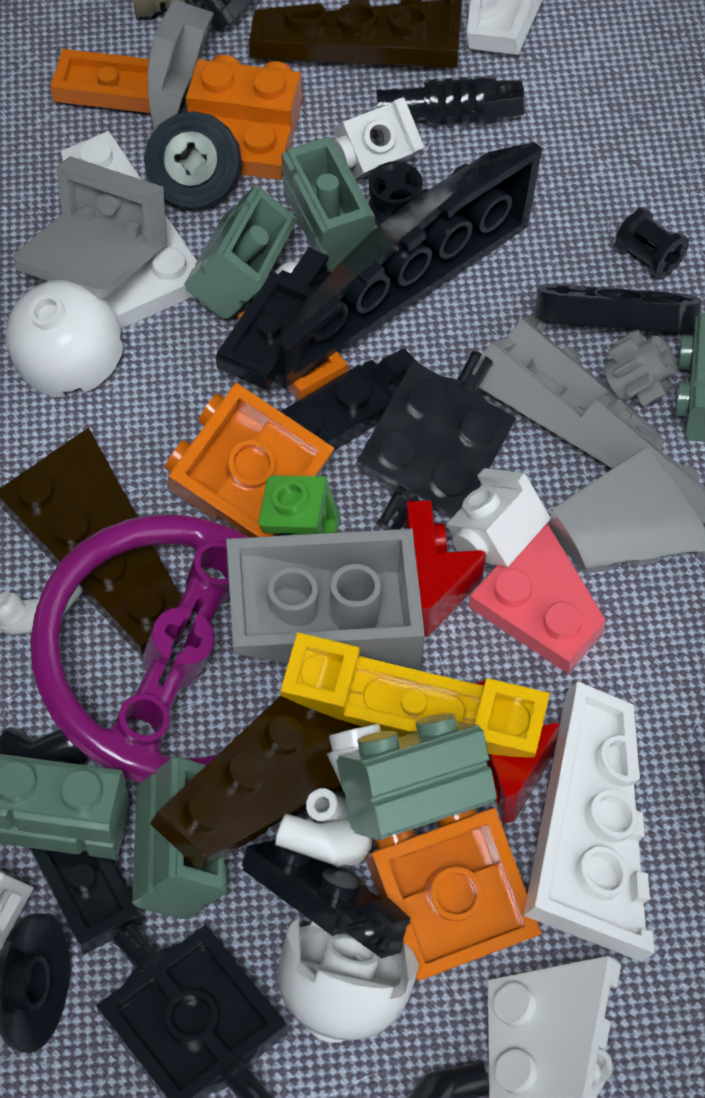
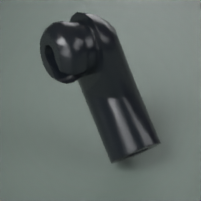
[0,727,87,765]
[408,1061,490,1098]

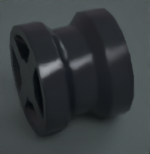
[368,161,423,226]

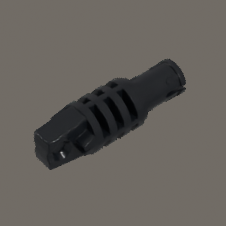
[377,76,525,127]

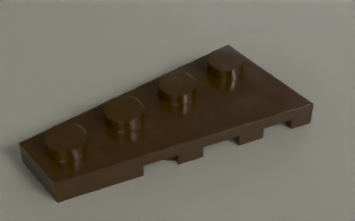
[249,0,462,69]
[0,427,191,657]
[150,695,362,870]

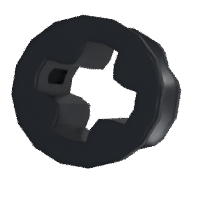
[614,207,689,279]

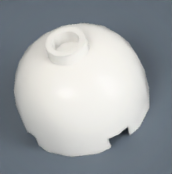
[5,280,123,397]
[277,919,419,1043]

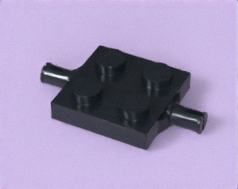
[355,351,516,530]
[96,924,288,1098]

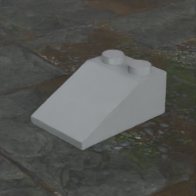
[226,529,425,671]

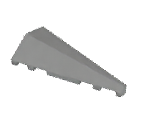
[472,314,705,524]

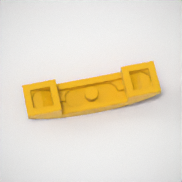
[280,632,550,758]

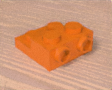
[180,54,303,180]
[164,383,335,538]
[365,808,542,981]

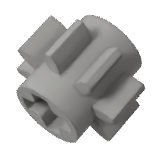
[604,330,677,407]

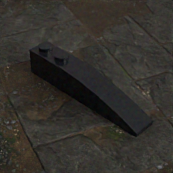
[277,142,542,388]

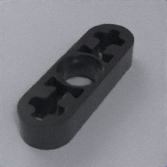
[535,284,702,333]

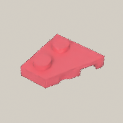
[469,523,606,674]

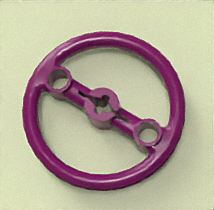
[30,515,249,783]

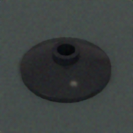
[0,913,70,1053]

